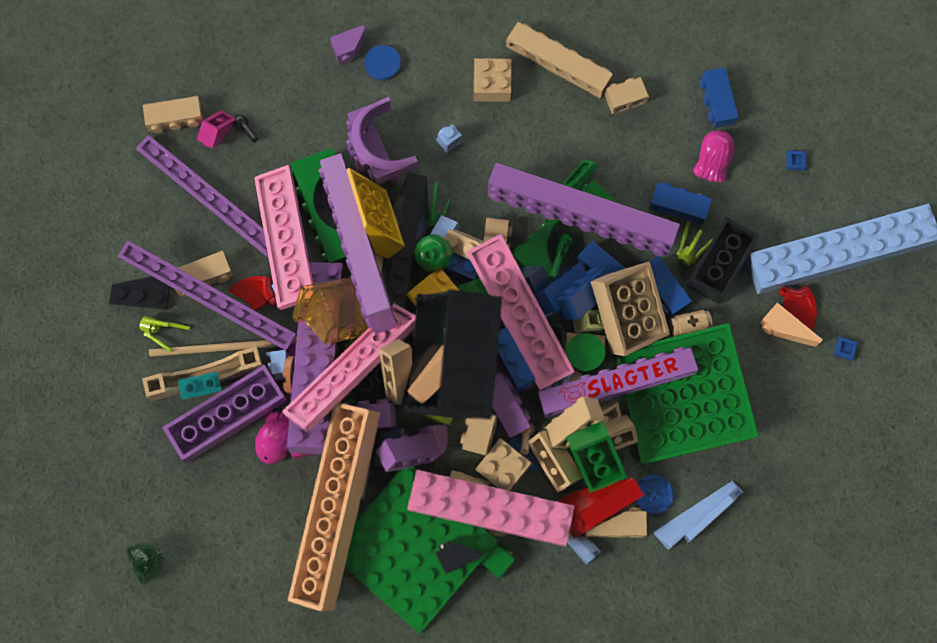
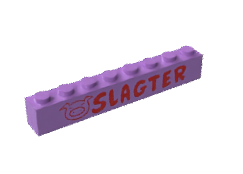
[539,347,698,418]

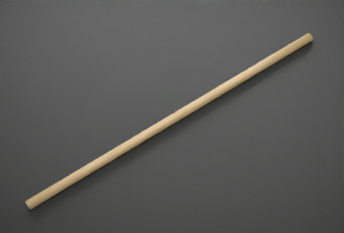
[149,332,364,357]

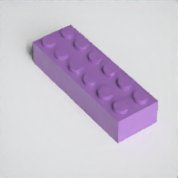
[162,365,287,464]

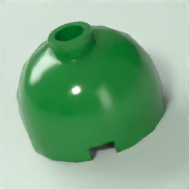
[414,234,453,273]

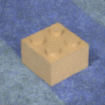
[474,59,511,102]
[460,414,498,455]
[475,438,533,491]

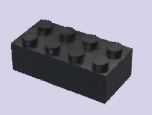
[686,217,759,304]

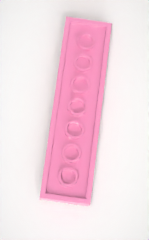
[254,165,316,310]
[466,234,575,391]
[282,303,416,433]
[407,470,574,546]

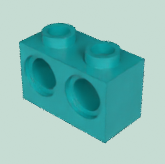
[177,372,222,400]

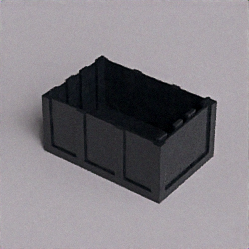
[404,289,502,420]

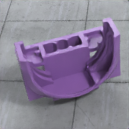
[346,97,418,186]

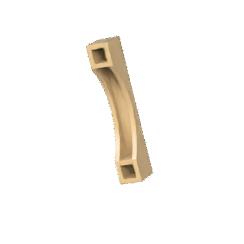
[142,346,263,401]

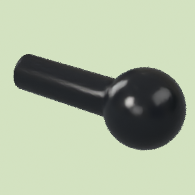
[234,115,258,143]

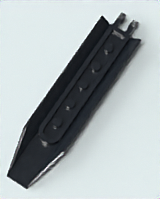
[381,173,429,314]

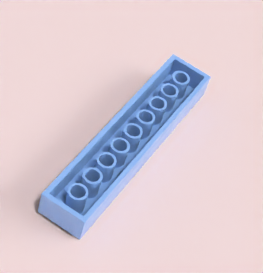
[746,204,937,294]

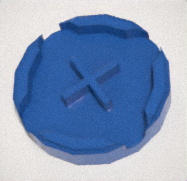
[364,45,401,81]
[635,475,673,514]

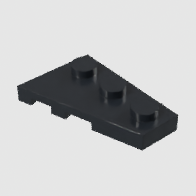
[109,276,171,310]

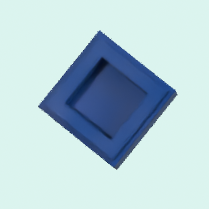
[786,151,807,170]
[834,336,858,361]

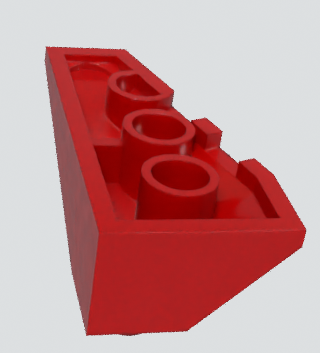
[557,478,644,539]

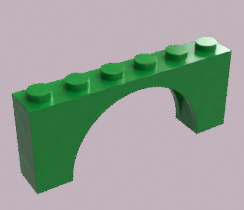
[290,148,347,264]
[513,180,617,282]

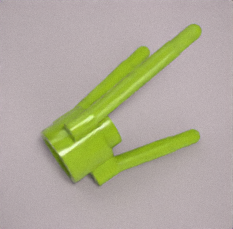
[676,221,713,266]
[139,316,191,352]

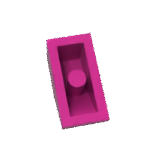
[197,110,235,148]

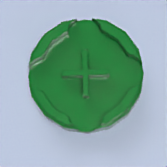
[566,333,605,372]

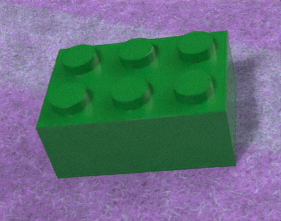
[566,421,627,493]

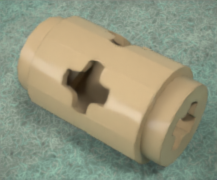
[670,310,713,337]

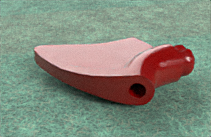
[229,276,277,311]
[779,286,817,330]

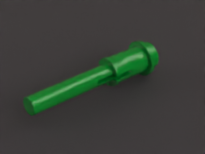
[549,233,573,281]

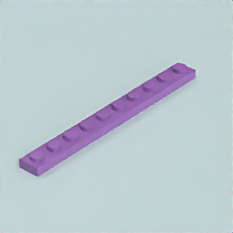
[136,135,269,258]
[118,240,296,351]

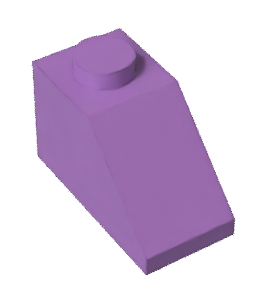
[330,25,366,64]

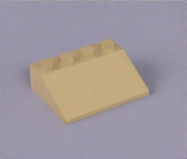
[591,262,670,356]

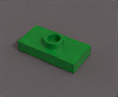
[562,159,598,190]

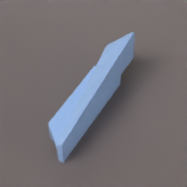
[654,481,743,550]

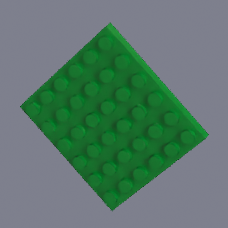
[616,323,759,465]
[345,466,498,634]

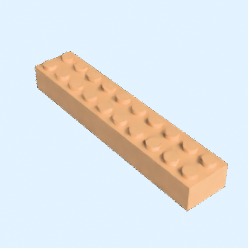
[288,403,380,611]

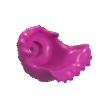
[693,130,735,182]
[255,411,289,464]

